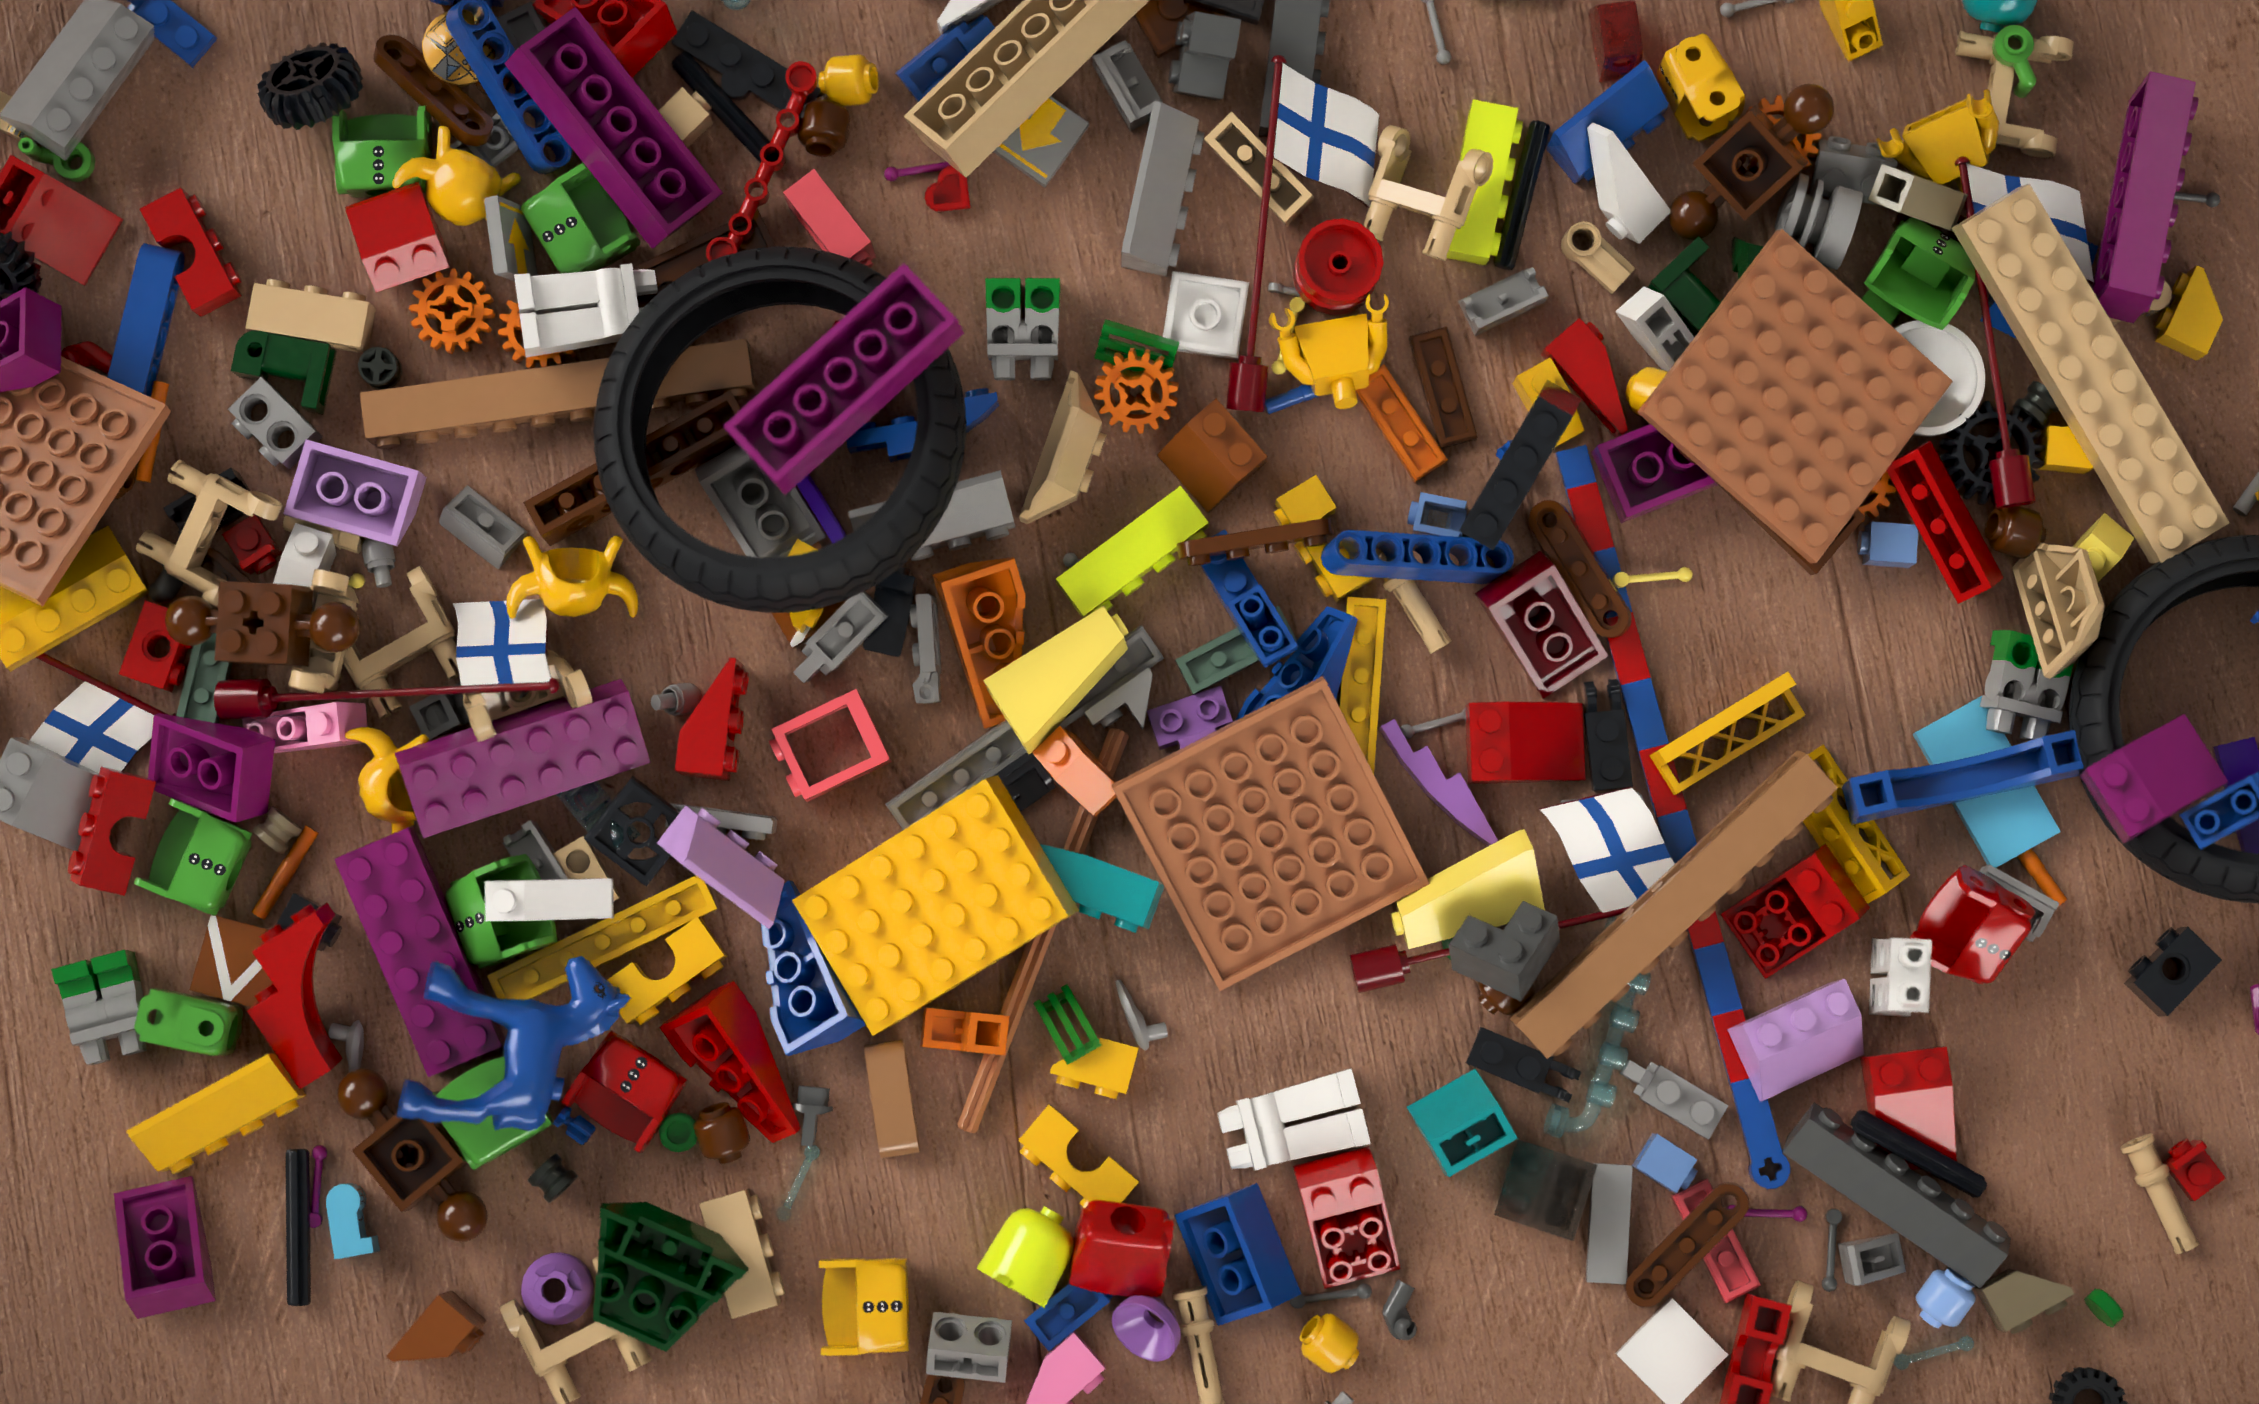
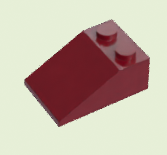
[1475,551,1608,699]

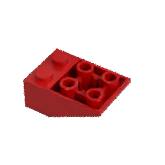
[0,155,124,286]
[675,657,749,781]
[1720,843,1870,979]
[1293,1146,1401,1289]

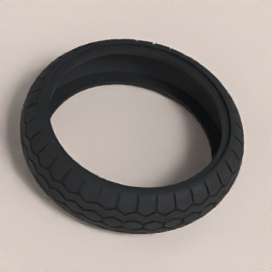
[594,246,966,613]
[2069,535,2259,903]

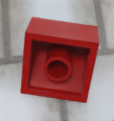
[345,181,450,293]

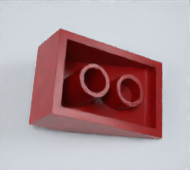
[532,0,677,78]
[1465,701,1586,784]
[1860,1046,1957,1170]

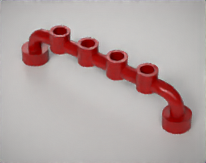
[706,61,818,262]

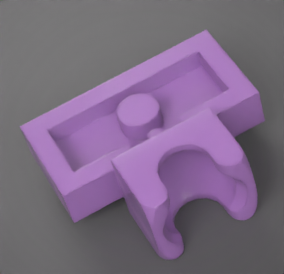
[1147,686,1233,750]

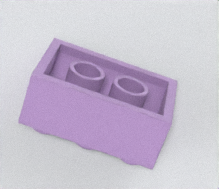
[283,439,427,547]
[657,805,785,929]
[1727,979,1864,1102]

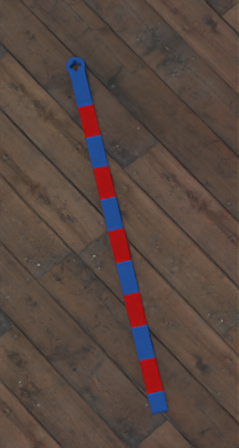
[1555,445,1790,1189]

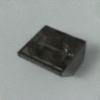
[1493,1139,1597,1241]

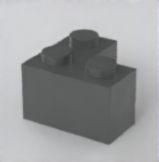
[1168,11,1241,101]
[1449,901,1560,1001]

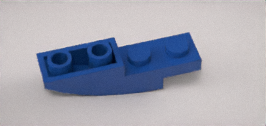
[846,388,999,462]
[1200,529,1299,668]
[2179,772,2259,850]

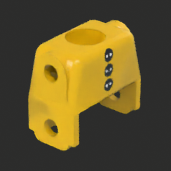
[1657,33,1745,142]
[819,1258,909,1356]

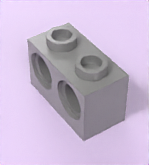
[228,377,323,469]
[926,1312,1012,1383]

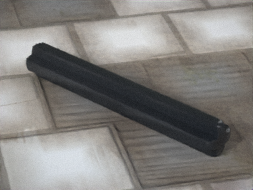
[671,51,779,174]
[1494,120,1550,270]
[1850,1110,1987,1198]
[285,1149,311,1306]

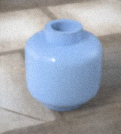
[1916,1267,1976,1328]

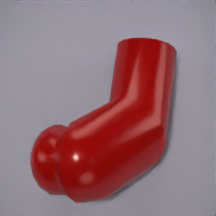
[61,341,113,375]

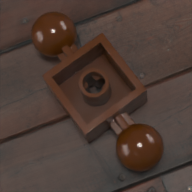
[1669,84,1834,240]
[165,581,361,667]
[337,1069,488,1242]

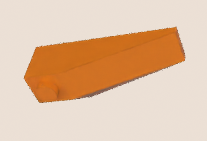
[932,557,1026,729]

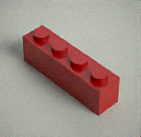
[1886,440,2004,604]

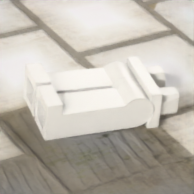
[514,263,658,358]
[1869,938,1932,1017]
[1217,1069,1371,1170]

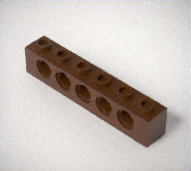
[523,390,741,546]

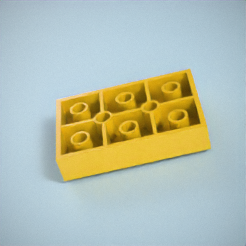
[792,775,1080,1036]

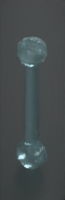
[776,1145,820,1222]
[1893,1336,1974,1370]

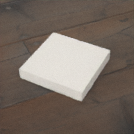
[1163,271,1249,360]
[1615,1297,1728,1404]

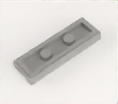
[1585,1163,1633,1285]

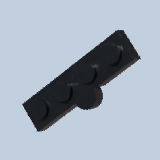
[671,10,823,121]

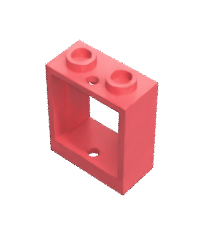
[783,169,876,268]
[769,689,892,802]

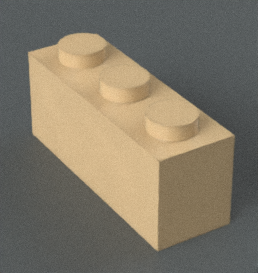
[1204,111,1315,226]
[246,279,376,353]
[699,1189,785,1319]

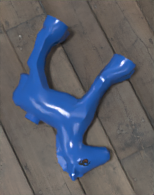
[397,956,631,1131]

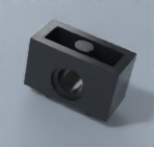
[2124,927,2222,1017]

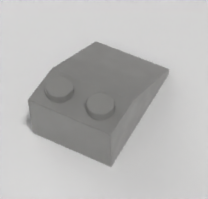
[695,444,826,558]
[0,737,99,851]

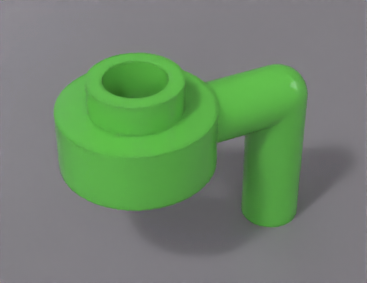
[1992,25,2037,98]
[18,137,95,182]

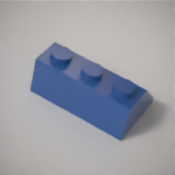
[1546,60,1669,184]
[1174,1183,1301,1326]

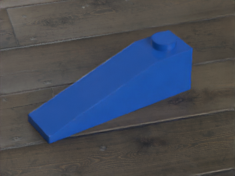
[1235,606,1358,721]
[761,880,866,1056]

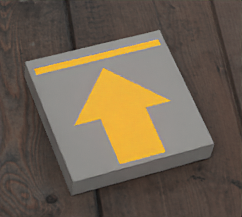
[993,96,1089,188]
[484,195,537,282]

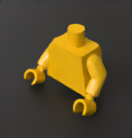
[1876,89,1999,192]
[1269,293,1389,409]

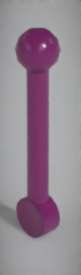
[884,162,950,182]
[310,1145,328,1228]
[1726,1205,1808,1222]

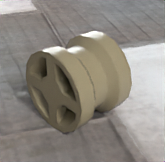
[252,806,303,855]

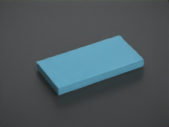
[1912,696,2061,868]

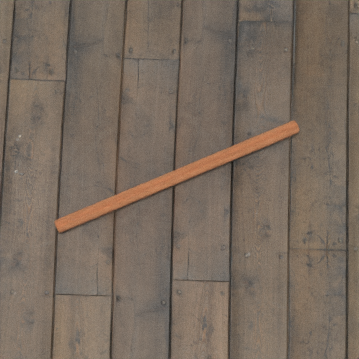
[957,728,1129,1134]

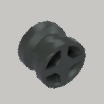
[358,347,402,390]
[2013,381,2059,430]
[527,1153,578,1203]

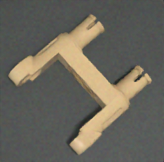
[1947,31,2074,158]
[1363,125,1493,261]
[136,460,283,607]
[343,565,459,719]
[288,569,359,694]
[460,649,592,742]
[500,1257,652,1404]
[1771,1280,1911,1404]

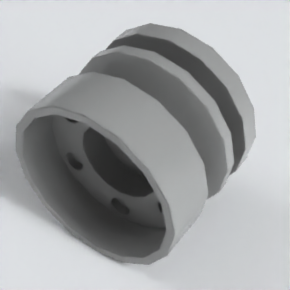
[1774,173,1863,270]

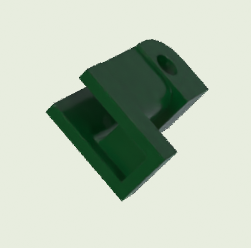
[1647,236,1727,337]
[231,331,337,415]

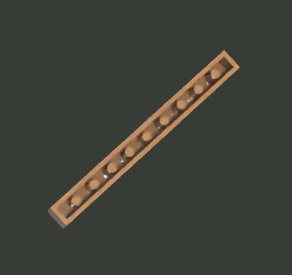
[359,339,756,449]
[1509,750,1838,1059]

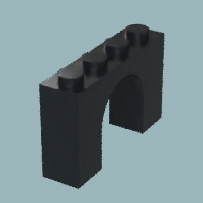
[1459,380,1581,550]

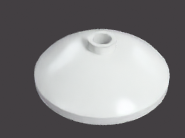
[1895,320,1985,436]

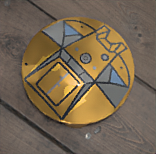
[422,9,495,87]

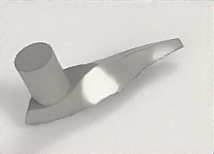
[1115,979,1168,1051]
[329,1020,364,1073]

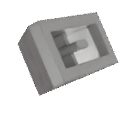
[1837,1233,1906,1286]

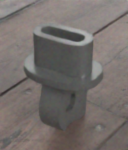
[792,1086,833,1147]

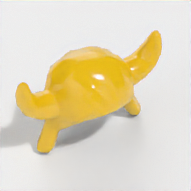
[392,126,521,226]
[506,535,639,619]
[345,727,429,835]

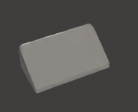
[439,485,528,569]

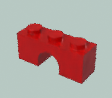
[139,187,242,317]
[68,766,156,896]
[1720,1293,1792,1404]

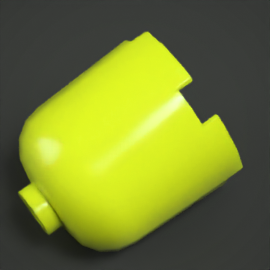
[977,1206,1074,1308]

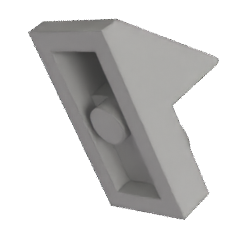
[1084,667,1153,730]

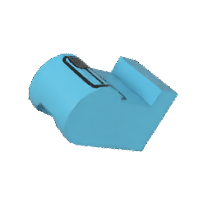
[326,1183,380,1260]

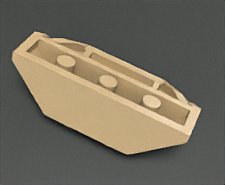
[1019,370,1107,524]
[2012,542,2104,679]

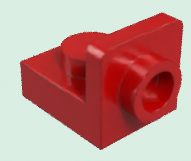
[222,514,283,575]
[2162,1138,2226,1202]

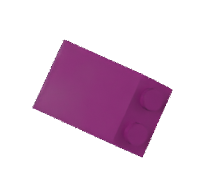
[0,287,62,392]
[148,713,275,823]
[2080,714,2229,844]
[114,1176,216,1319]

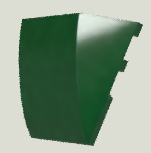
[593,1202,749,1352]

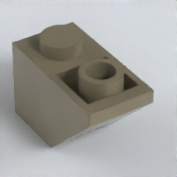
[1868,164,1968,231]
[1974,1269,2075,1334]

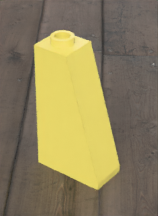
[983,606,1129,754]
[1391,829,1545,949]

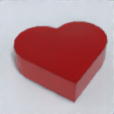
[925,165,971,212]

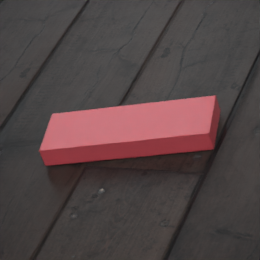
[1671,1178,1761,1303]

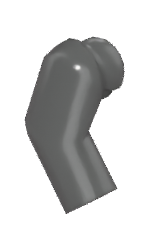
[148,564,184,603]
[1382,1279,1417,1341]

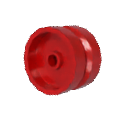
[1293,218,1384,315]

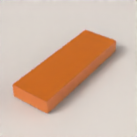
[1355,364,1448,483]

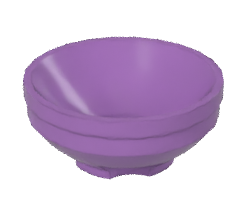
[521,1253,594,1325]
[1112,1295,1181,1362]

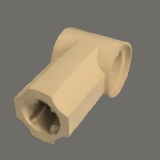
[1561,221,1636,294]

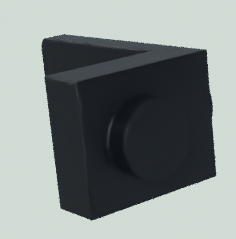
[863,567,917,657]

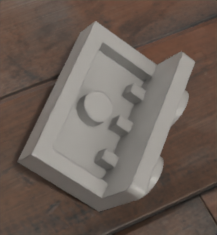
[1810,136,1897,205]

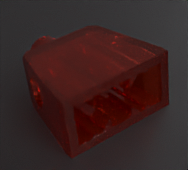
[1589,0,1643,82]

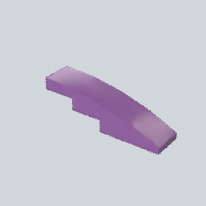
[1379,719,1498,847]

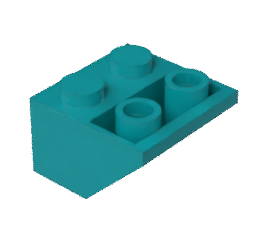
[1407,1069,1518,1177]

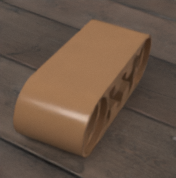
[864,1039,920,1159]

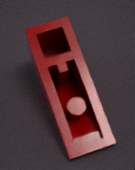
[1541,317,1628,438]

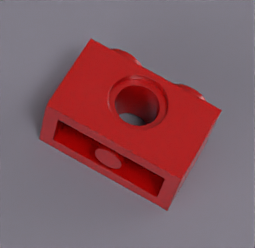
[119,600,193,693]

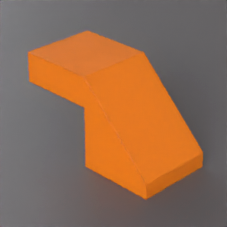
[920,1008,1009,1055]

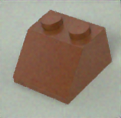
[1157,398,1268,513]
[386,1290,487,1362]

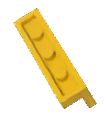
[1649,672,1806,795]
[1803,744,1910,904]

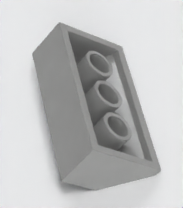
[0,0,154,161]
[1121,101,1205,276]
[848,470,1015,561]

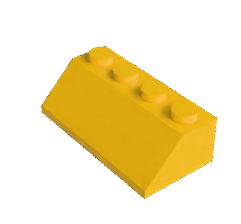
[0,526,149,672]
[126,1054,306,1175]

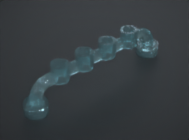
[1544,917,1651,1138]

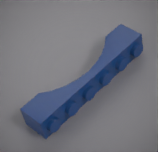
[1842,730,2084,825]

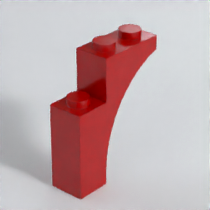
[247,902,343,1089]

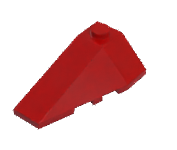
[659,980,801,1143]

